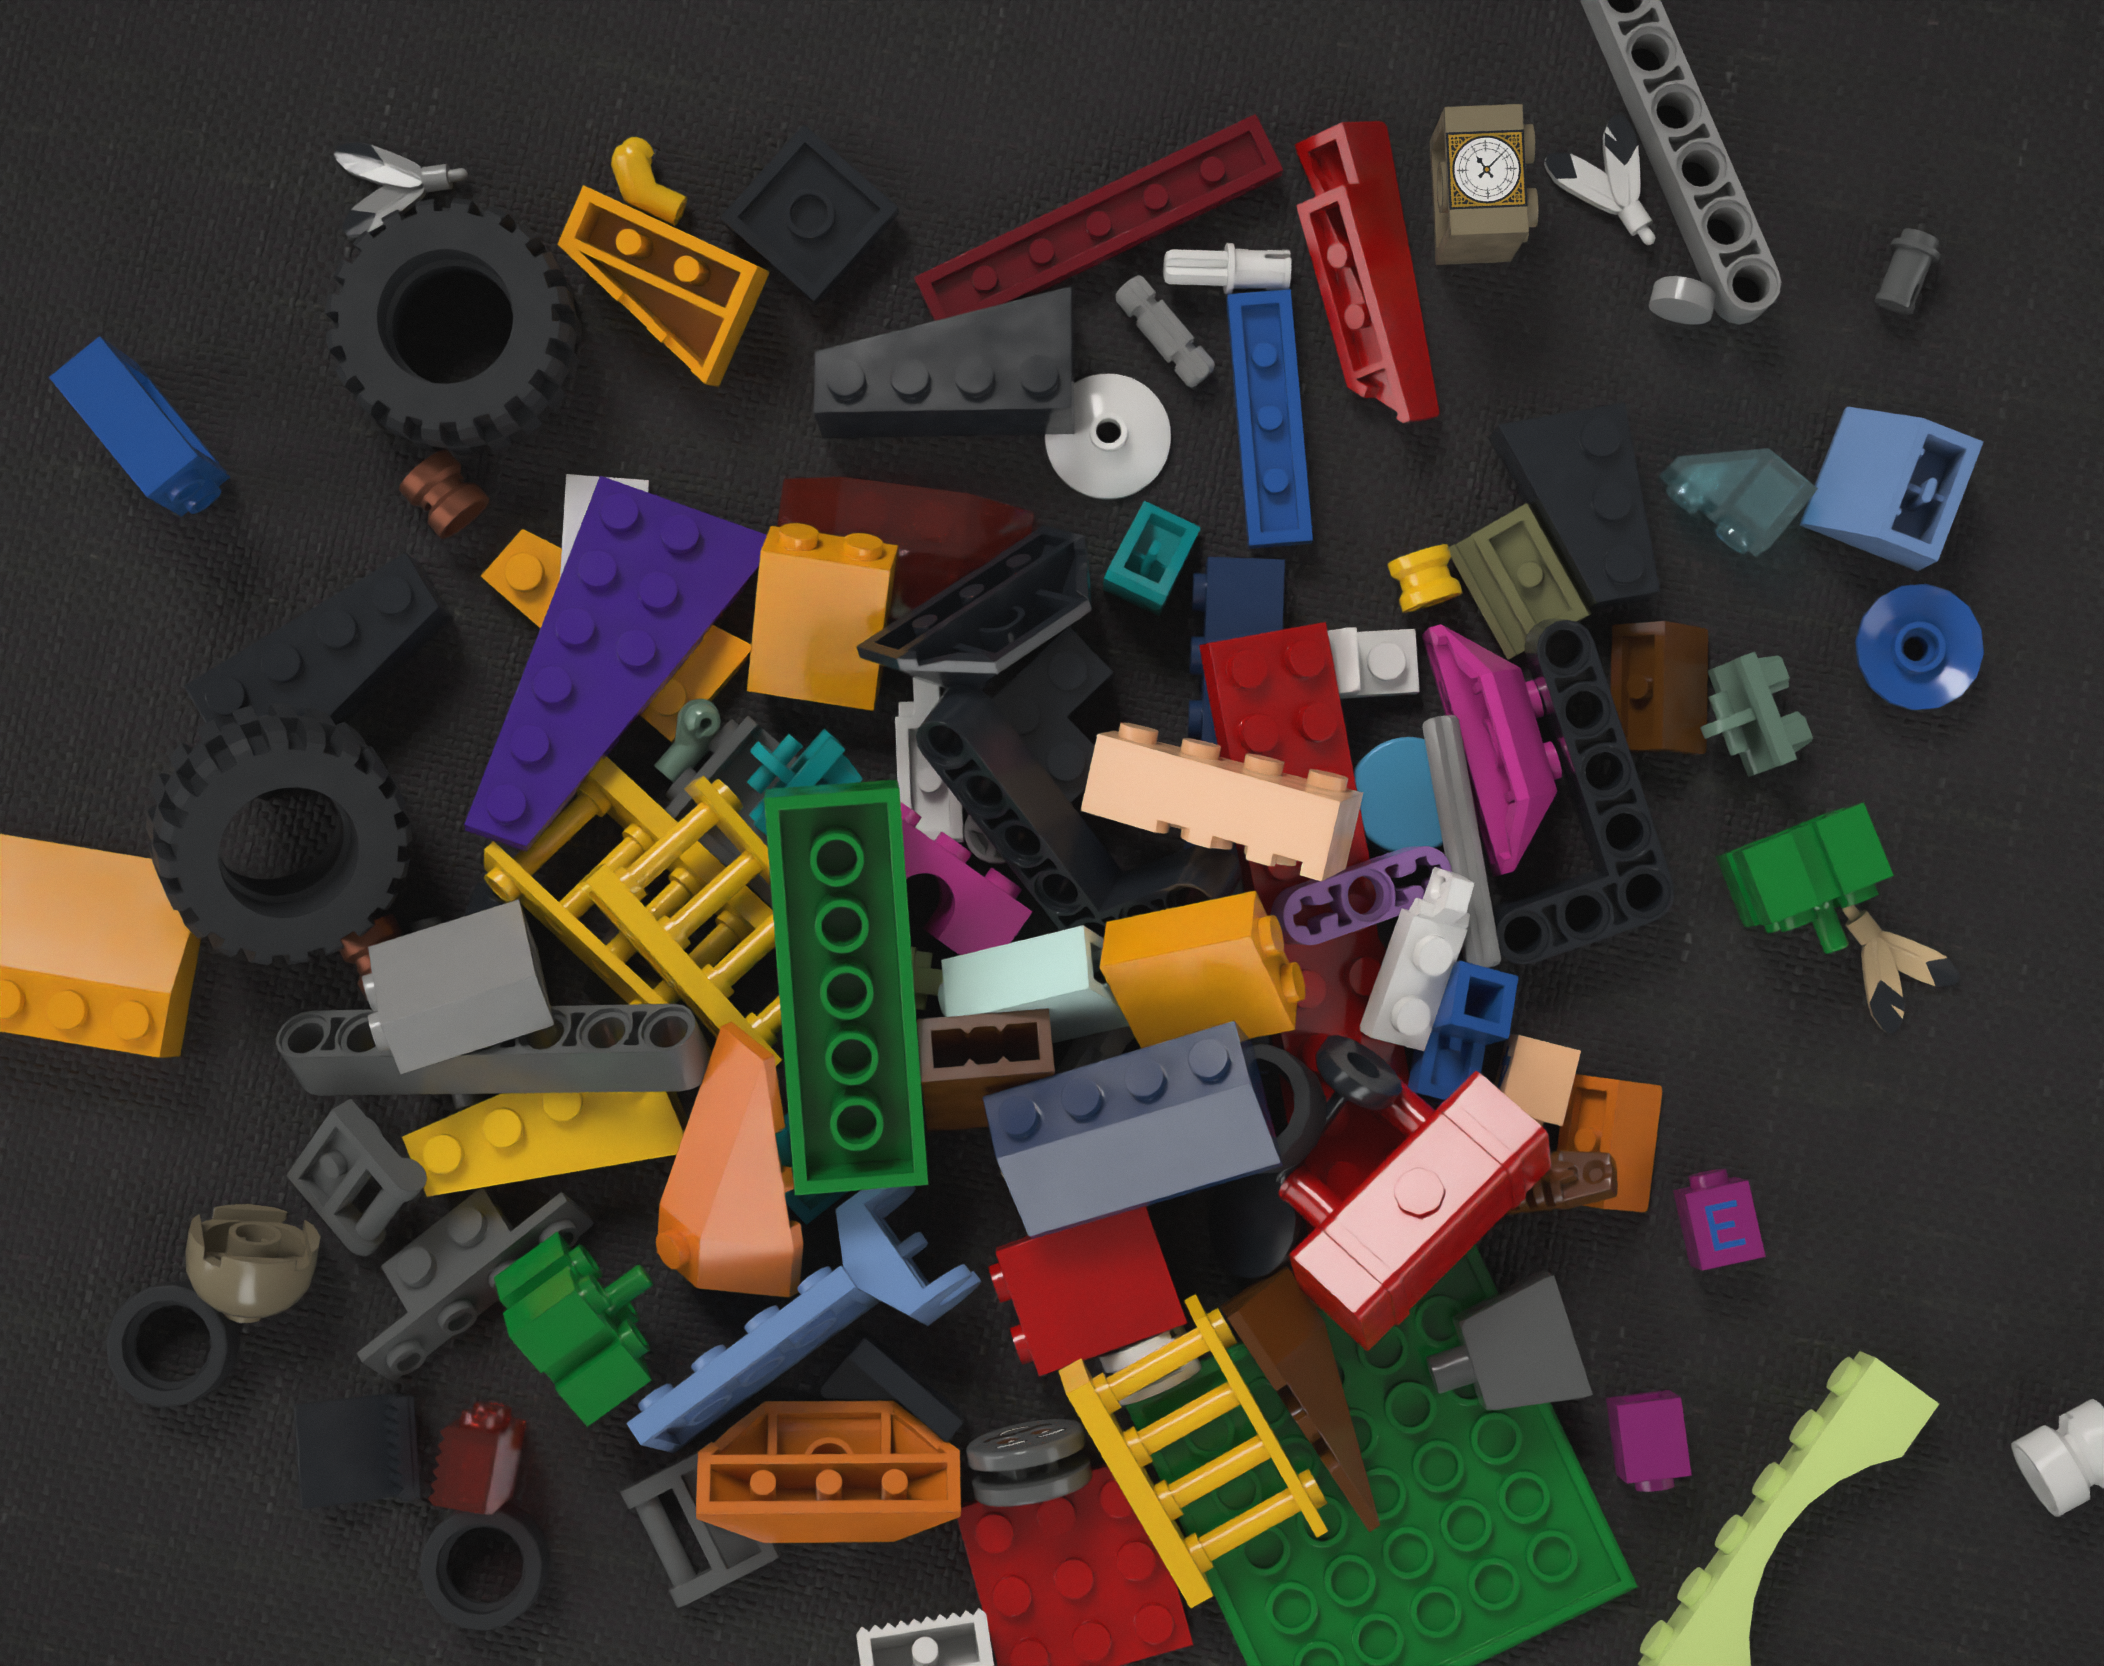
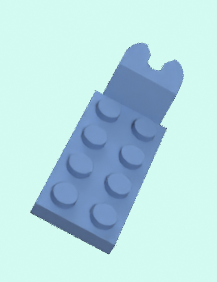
[626,1186,981,1453]

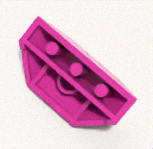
[1422,624,1562,877]

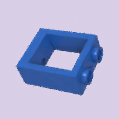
[49,336,230,517]

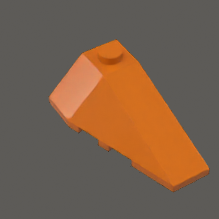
[656,1022,803,1297]

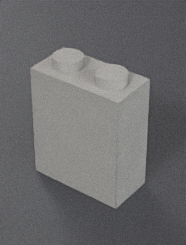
[362,899,554,1074]

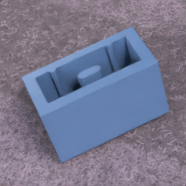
[1800,406,1983,571]

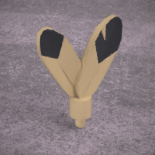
[1842,905,1960,1033]

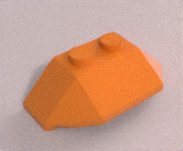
[696,1401,961,1543]

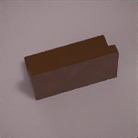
[1611,621,1708,755]

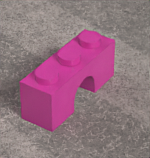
[901,802,1032,955]

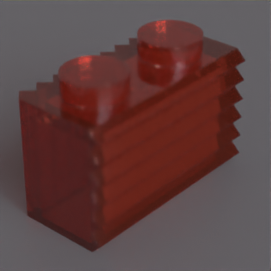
[428,1401,526,1515]

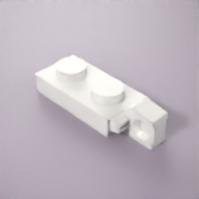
[895,677,964,843]
[1359,867,1474,1051]

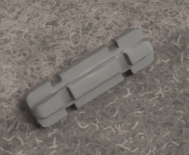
[1116,275,1215,387]

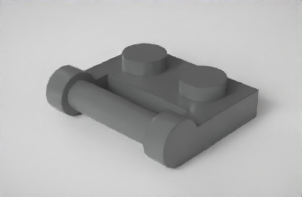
[286,1099,427,1256]
[620,1450,781,1608]

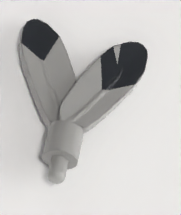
[334,142,468,238]

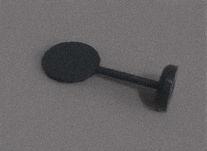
[1208,1035,1402,1279]

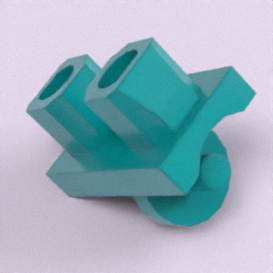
[747,729,863,836]

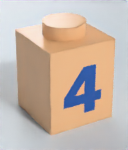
[1494,1034,1581,1127]

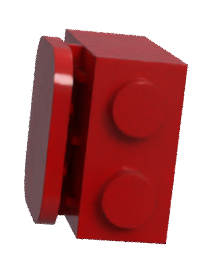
[988,1206,1187,1376]

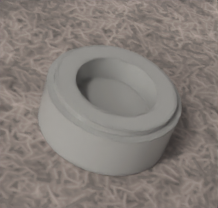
[1649,276,1716,324]

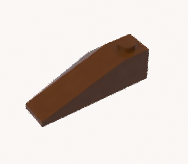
[1220,1264,1380,1532]

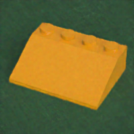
[0,834,201,1058]

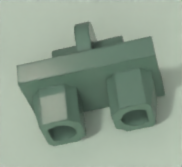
[1700,652,1813,777]

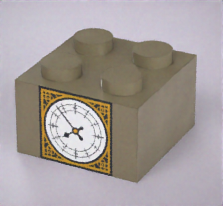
[1430,104,1539,265]

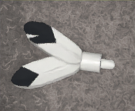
[1544,114,1655,245]

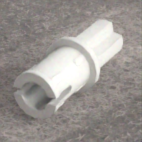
[1163,243,1291,294]

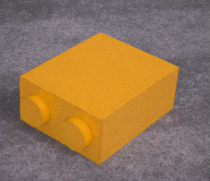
[747,523,898,711]
[1099,891,1305,1049]

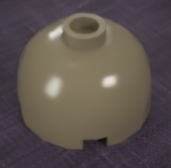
[186,1204,321,1323]

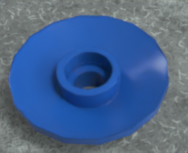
[1855,584,1984,711]

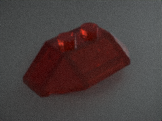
[777,477,1034,619]

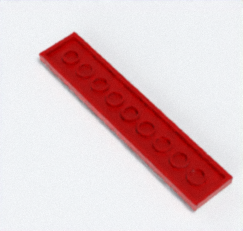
[1199,622,1410,1235]

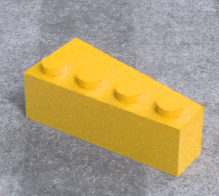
[402,1091,688,1197]

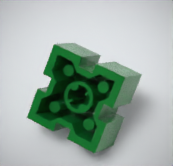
[1716,803,1894,954]
[494,1232,653,1427]

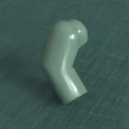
[654,699,721,783]

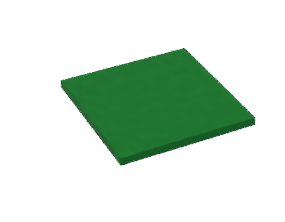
[1126,1245,1638,1666]

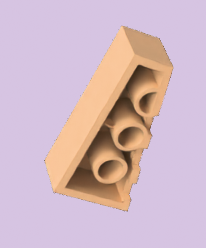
[1081,723,1363,881]

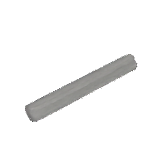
[1422,715,1501,968]

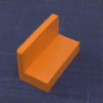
[1557,1074,1662,1212]

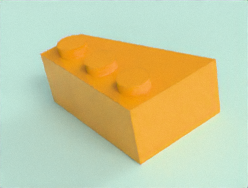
[557,185,770,387]

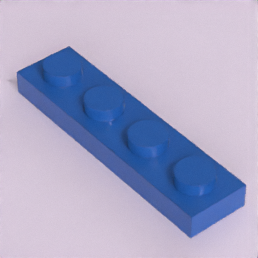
[1226,289,1313,549]

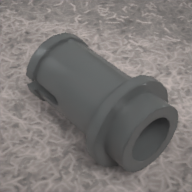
[1874,228,1941,315]

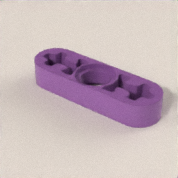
[1271,846,1452,945]

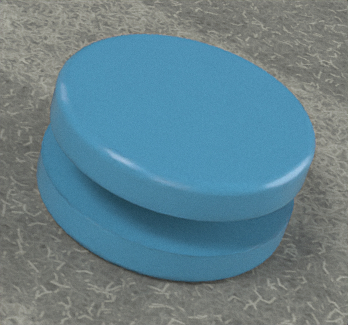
[1353,737,1443,854]

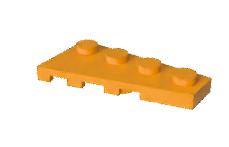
[481,529,751,743]

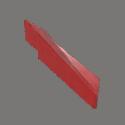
[1295,121,1440,423]

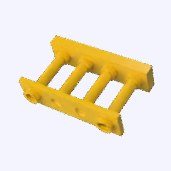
[484,756,773,1005]
[578,776,782,1066]
[1059,1294,1328,1608]

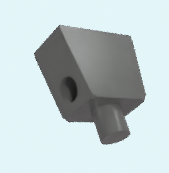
[1426,1270,1593,1410]

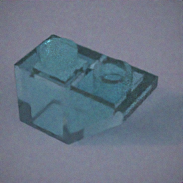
[1658,448,1818,556]

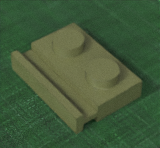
[1448,503,1591,660]

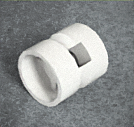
[2011,1399,2104,1517]

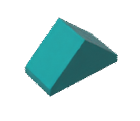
[1102,501,1201,617]

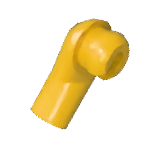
[611,137,687,226]

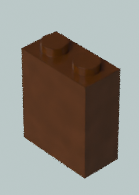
[917,1008,1055,1132]

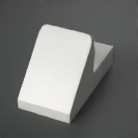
[1328,627,1419,699]

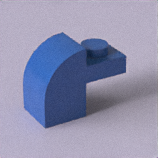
[1408,960,1519,1104]

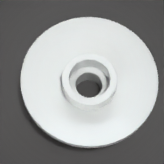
[1045,374,1171,500]

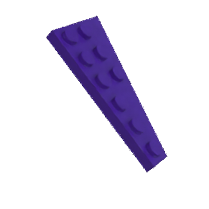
[464,476,767,852]

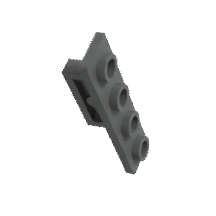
[357,1187,593,1381]

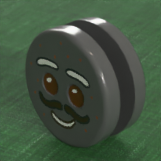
[966,1419,1093,1507]

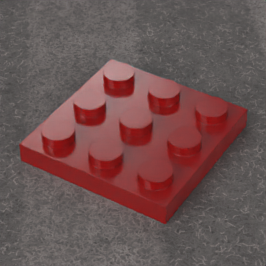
[957,1463,1193,1666]

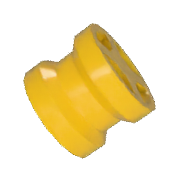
[1387,544,1463,613]

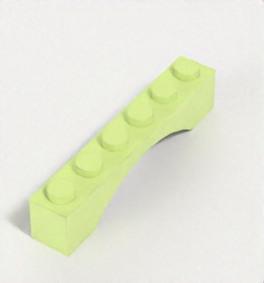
[1638,1351,1939,1666]

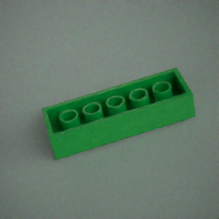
[764,779,928,1195]

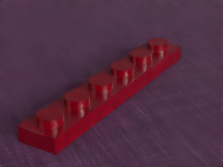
[914,114,1283,321]

